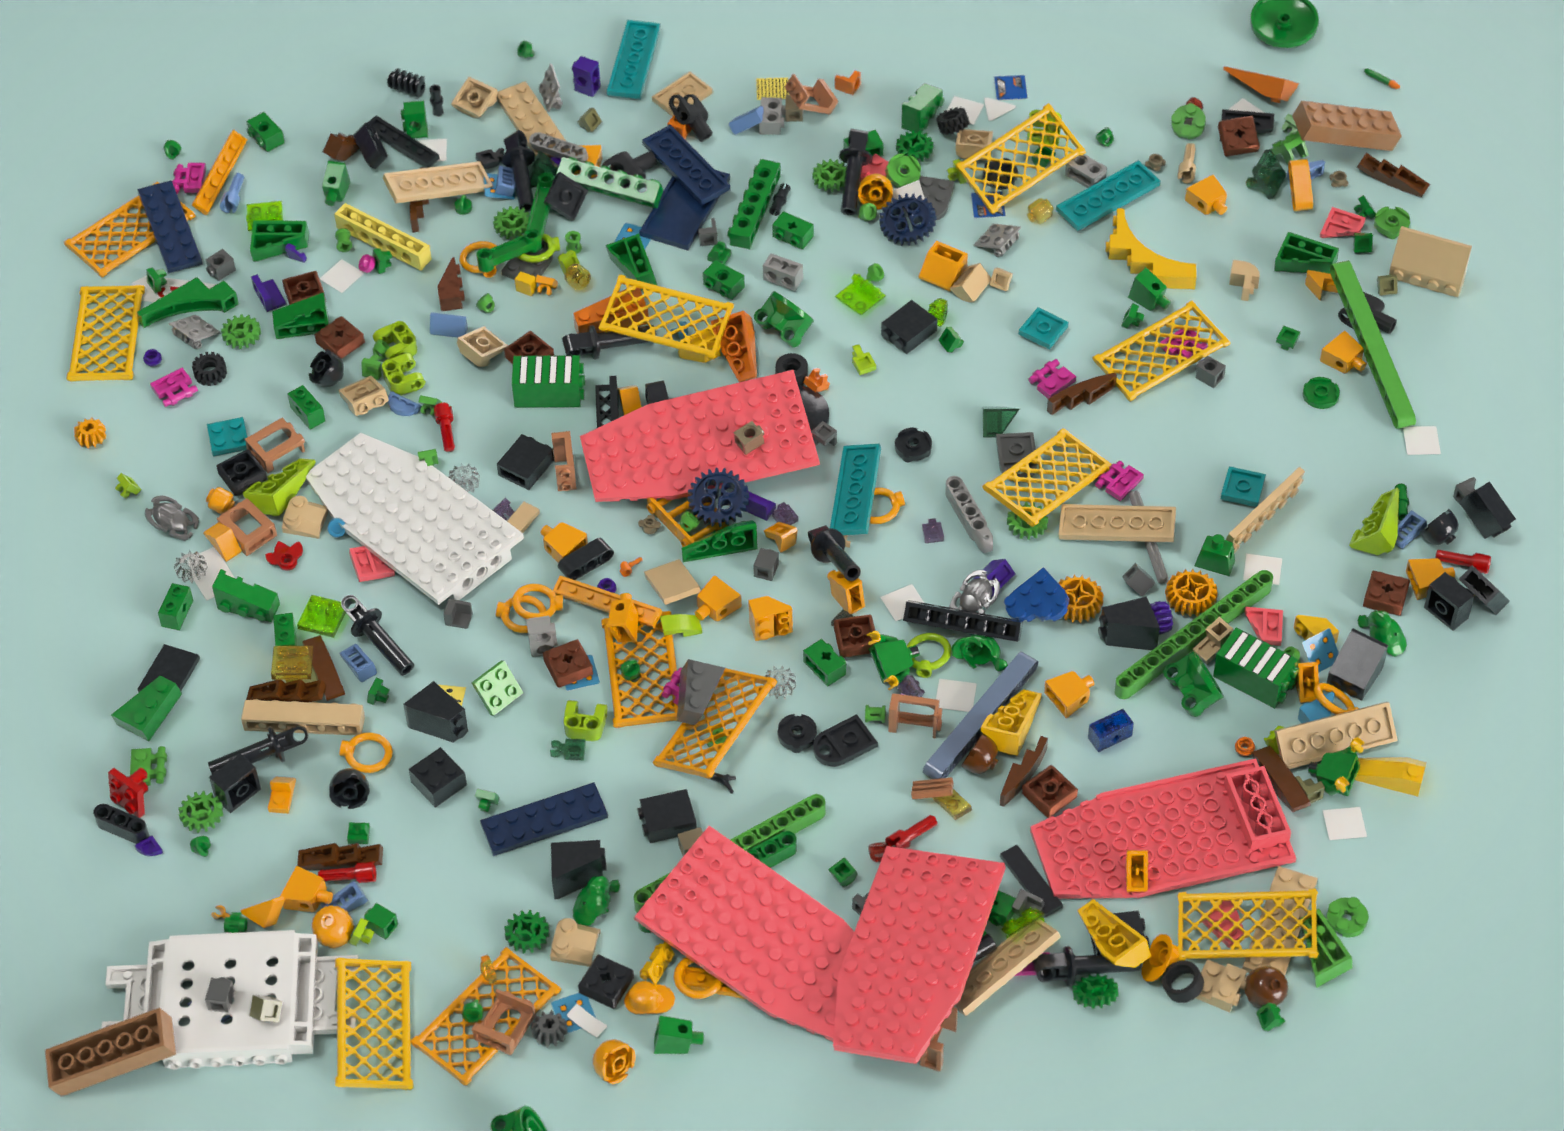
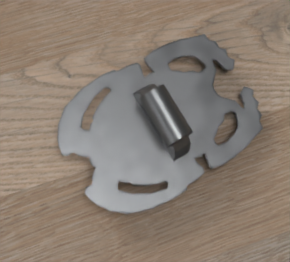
[145,495,199,541]
[949,570,1000,614]

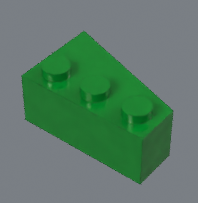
[901,83,944,133]
[250,220,309,262]
[1274,232,1339,274]
[605,234,657,291]
[272,292,329,339]
[212,569,280,622]
[111,676,182,741]

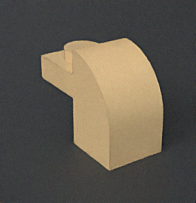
[1229,260,1260,301]
[1193,617,1234,664]

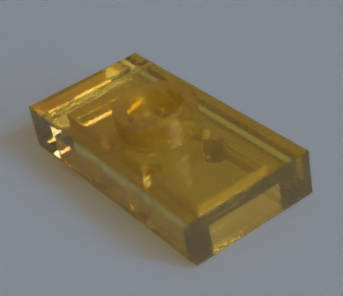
[933,789,972,820]

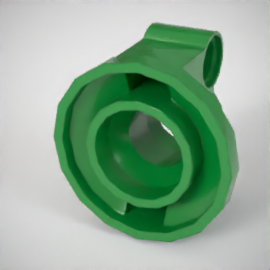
[754,291,814,347]
[1163,651,1224,717]
[490,1106,547,1131]

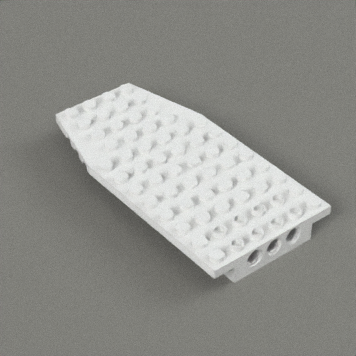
[306,433,524,605]

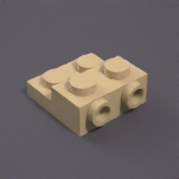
[338,376,389,416]
[1196,959,1247,1012]

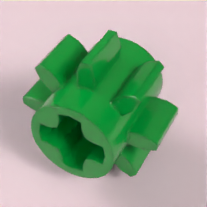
[224,912,248,933]

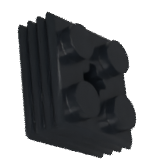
[216,449,267,496]
[578,954,634,1009]

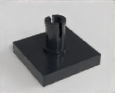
[543,172,588,221]

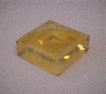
[480,955,497,984]

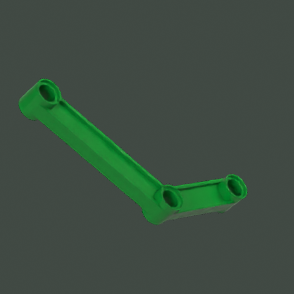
[476,173,554,272]

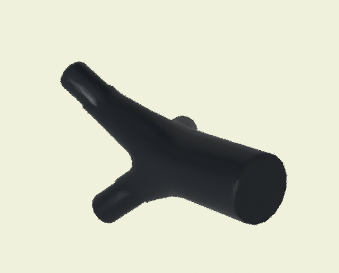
[711,772,736,793]

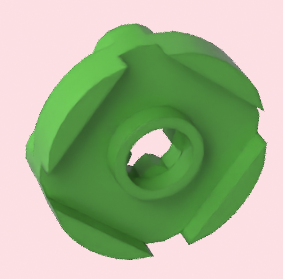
[1171,104,1206,139]
[885,154,921,188]
[1374,206,1410,239]
[1326,897,1369,937]

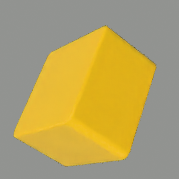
[515,271,537,296]

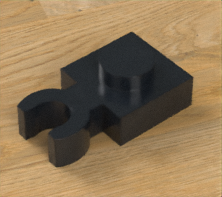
[475,148,504,169]

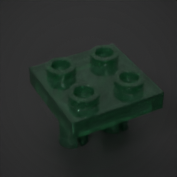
[1246,149,1287,199]

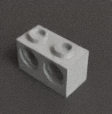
[759,97,785,135]
[1065,154,1107,188]
[763,253,803,291]
[526,616,558,657]

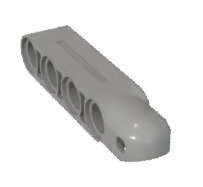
[945,476,993,553]

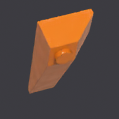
[1223,66,1299,103]
[711,310,757,382]

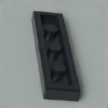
[1000,845,1063,917]

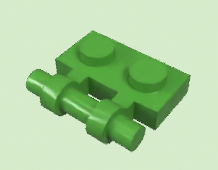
[130,746,167,786]

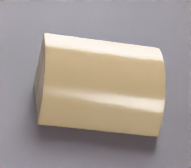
[950,263,991,302]

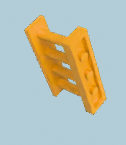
[646,496,729,547]

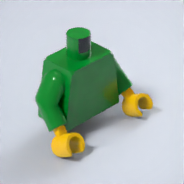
[866,631,920,691]
[1308,737,1365,796]

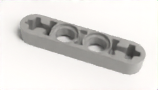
[529,132,588,163]

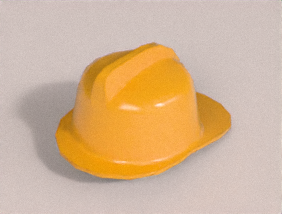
[1141,934,1179,982]
[624,981,675,1014]

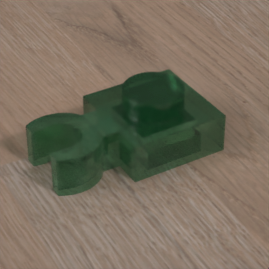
[550,739,586,760]

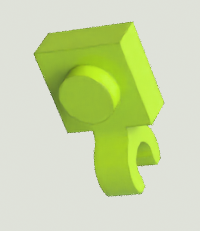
[852,344,877,375]

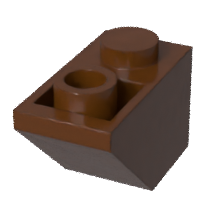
[322,132,359,161]

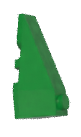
[681,520,758,562]

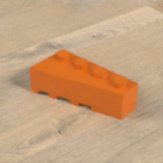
[573,288,649,333]

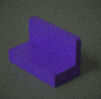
[251,274,286,312]
[745,491,776,521]
[972,559,1015,597]

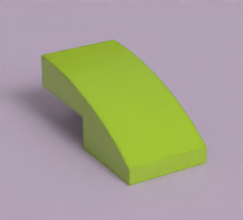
[660,614,702,637]

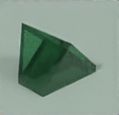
[529,151,559,187]
[982,406,1020,438]

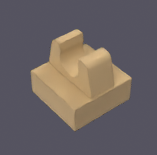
[990,267,1013,291]

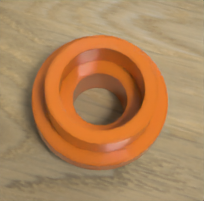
[1235,737,1255,756]

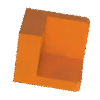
[835,70,861,95]
[667,115,692,139]

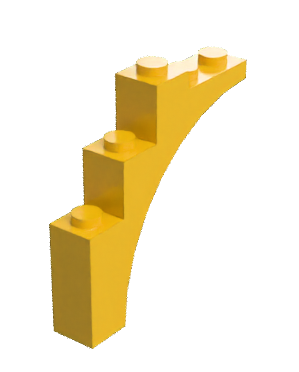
[1105,208,1196,289]

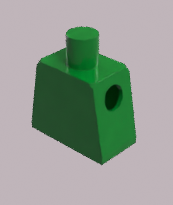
[322,161,351,206]
[1128,267,1171,311]
[1195,534,1235,576]
[654,1016,704,1054]

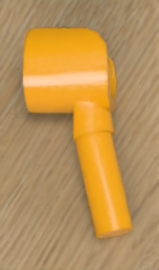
[211,905,230,919]

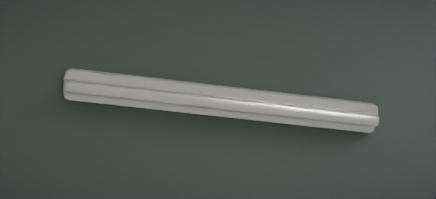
[1129,491,1168,584]

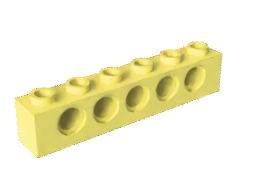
[334,203,432,271]

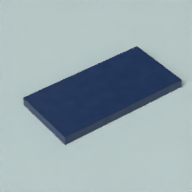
[639,170,730,251]

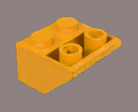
[919,241,968,291]
[748,596,793,641]

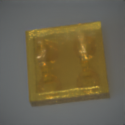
[271,646,314,683]

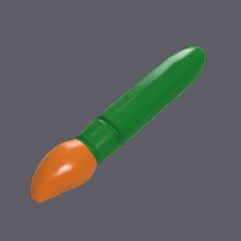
[1364,68,1400,89]

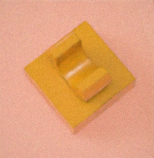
[535,275,558,296]

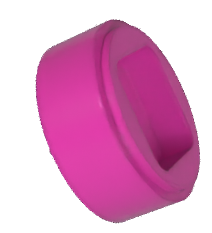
[359,254,375,273]

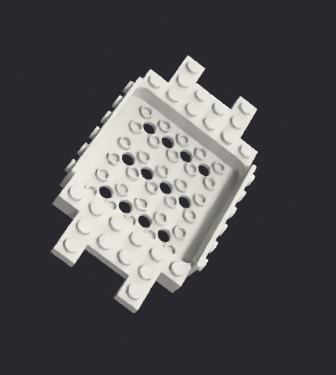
[101,930,359,1069]

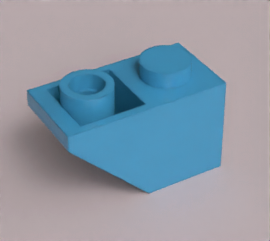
[1298,691,1335,724]

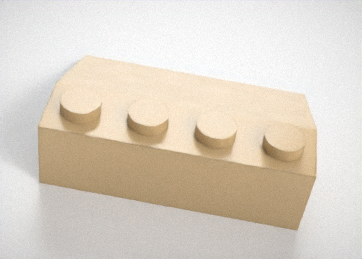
[1389,226,1472,297]

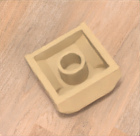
[451,77,498,118]
[955,129,993,160]
[457,326,509,367]
[282,496,328,539]
[550,918,601,967]

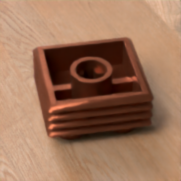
[1218,116,1260,157]
[282,271,326,305]
[314,316,365,359]
[504,331,554,364]
[1363,570,1410,616]
[834,614,876,657]
[543,639,593,688]
[1022,765,1078,818]

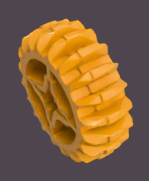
[1165,569,1218,617]
[1059,574,1104,623]

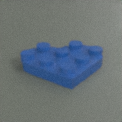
[1004,567,1070,622]

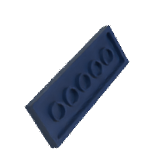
[642,125,730,205]
[138,180,202,273]
[480,782,608,856]

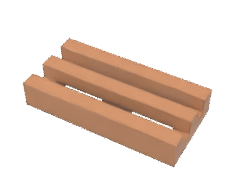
[911,777,954,799]

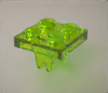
[297,595,346,638]

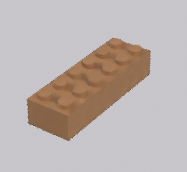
[1292,101,1402,151]
[45,1007,176,1097]

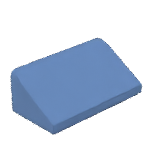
[729,106,763,135]
[430,313,468,338]

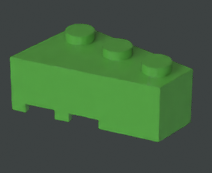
[1301,909,1353,988]

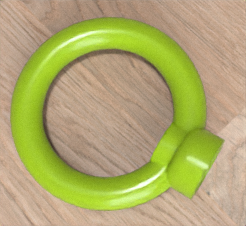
[517,233,560,263]
[907,633,951,678]

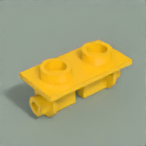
[640,941,675,985]

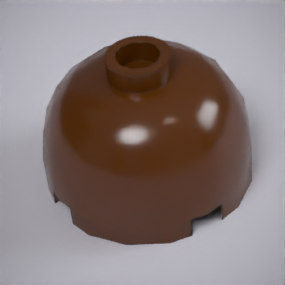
[961,733,999,774]
[1245,966,1288,1008]

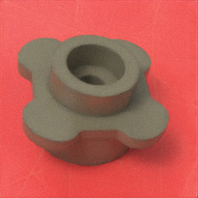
[1145,154,1166,171]
[1329,171,1349,188]
[638,515,661,534]

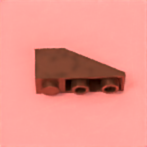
[437,257,465,311]

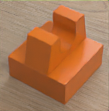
[803,368,830,392]

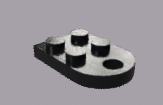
[813,714,878,767]

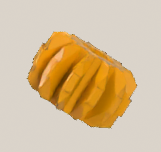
[74,417,106,449]

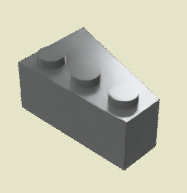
[677,659,725,725]

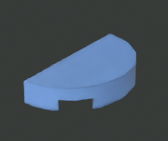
[388,391,421,416]

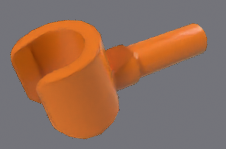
[620,557,643,577]

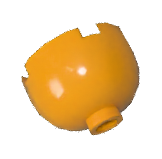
[858,174,893,210]
[311,905,354,948]
[592,1039,636,1084]

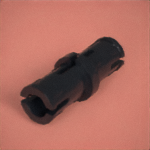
[429,84,444,117]
[769,183,791,216]

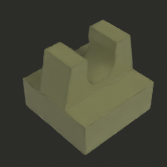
[577,108,602,132]
[1377,274,1398,296]

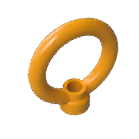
[459,241,497,278]
[870,487,905,524]
[512,584,563,619]
[496,595,546,633]
[1314,683,1359,715]
[339,732,393,773]
[674,957,723,999]

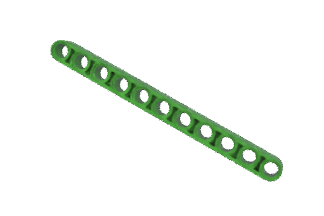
[1330,260,1416,429]
[1114,570,1274,699]
[634,794,826,913]

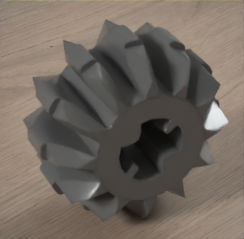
[531,1010,567,1048]

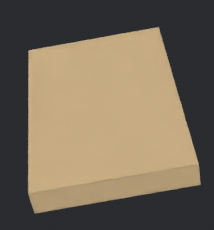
[652,72,713,116]
[644,559,701,605]

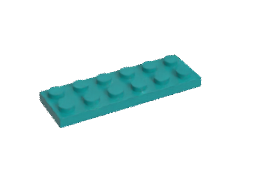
[607,20,661,99]
[1056,160,1161,231]
[830,443,881,535]

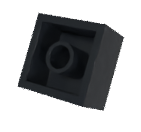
[1424,572,1475,631]
[408,747,467,807]
[209,753,261,813]

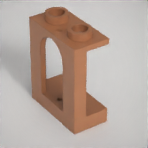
[785,74,839,114]
[245,418,305,473]
[551,431,576,491]
[217,498,277,556]
[888,693,943,739]
[472,989,536,1055]
[920,1006,958,1072]

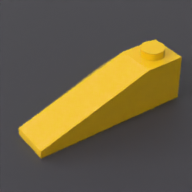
[981,689,1042,756]
[1355,757,1427,797]
[1077,899,1151,968]

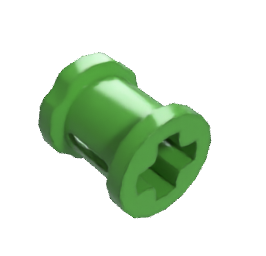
[335,228,352,252]
[565,231,582,254]
[865,705,886,723]

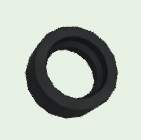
[1161,961,1204,1003]

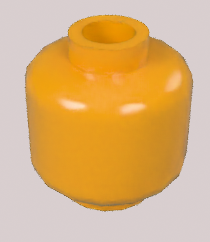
[206,487,236,514]

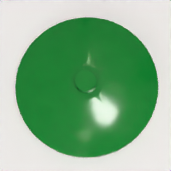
[1250,0,1319,48]

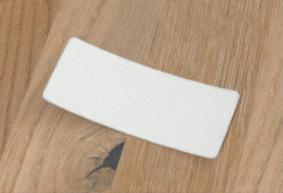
[567,1004,607,1037]

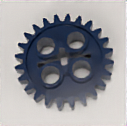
[879,193,937,246]
[687,468,749,527]

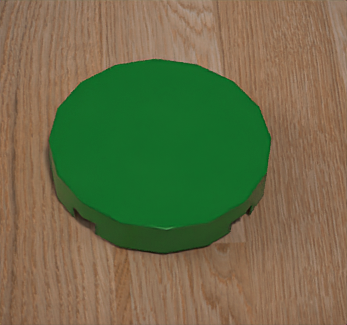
[1302,377,1340,409]

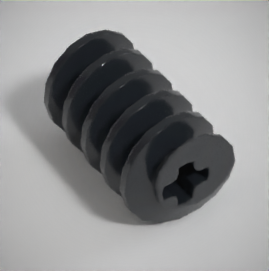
[387,68,425,97]

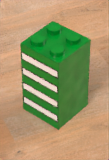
[512,355,585,408]
[1213,627,1299,709]

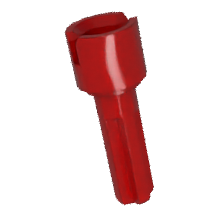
[434,402,455,452]
[1435,550,1491,574]
[885,815,938,849]
[318,862,376,883]

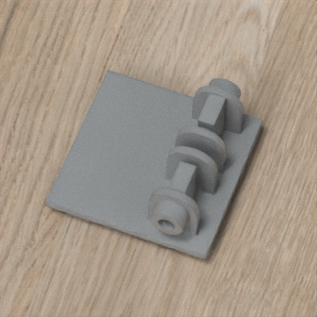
[539,63,562,112]
[974,224,1021,257]
[169,315,220,349]

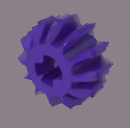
[1150,601,1173,635]

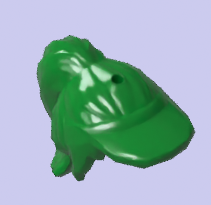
[1357,610,1407,657]
[951,635,1008,671]
[573,876,620,926]

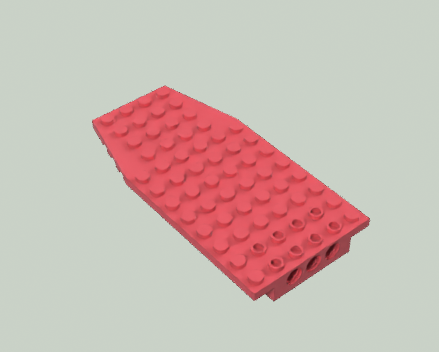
[580,370,820,502]
[1030,758,1296,899]
[634,826,854,1041]
[833,846,1006,1064]

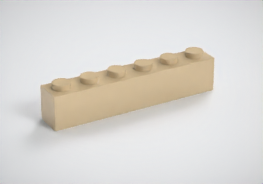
[241,699,365,735]

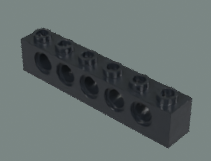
[903,600,1023,642]

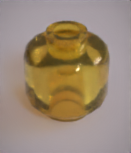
[1027,198,1054,224]
[564,263,591,290]

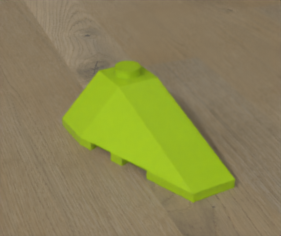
[243,458,316,516]
[1349,488,1399,555]

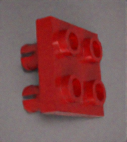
[108,768,149,818]

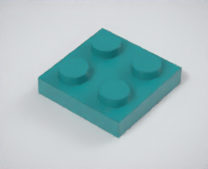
[1018,307,1069,350]
[207,417,247,457]
[1220,466,1266,507]

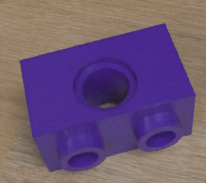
[572,56,601,97]

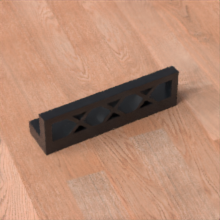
[595,376,619,428]

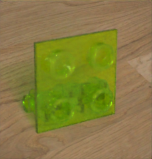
[246,201,283,231]
[835,273,886,315]
[1001,907,1045,938]

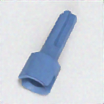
[220,172,244,214]

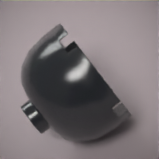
[308,349,344,387]
[1420,509,1459,545]
[329,768,370,809]

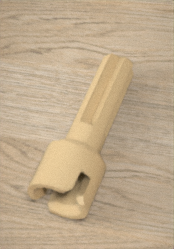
[1177,143,1196,183]

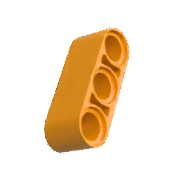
[1288,159,1313,211]

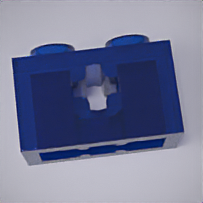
[1088,709,1134,752]

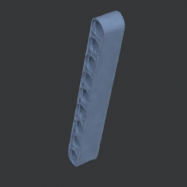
[923,652,1039,779]

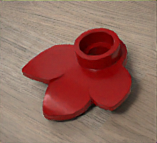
[265,541,303,570]

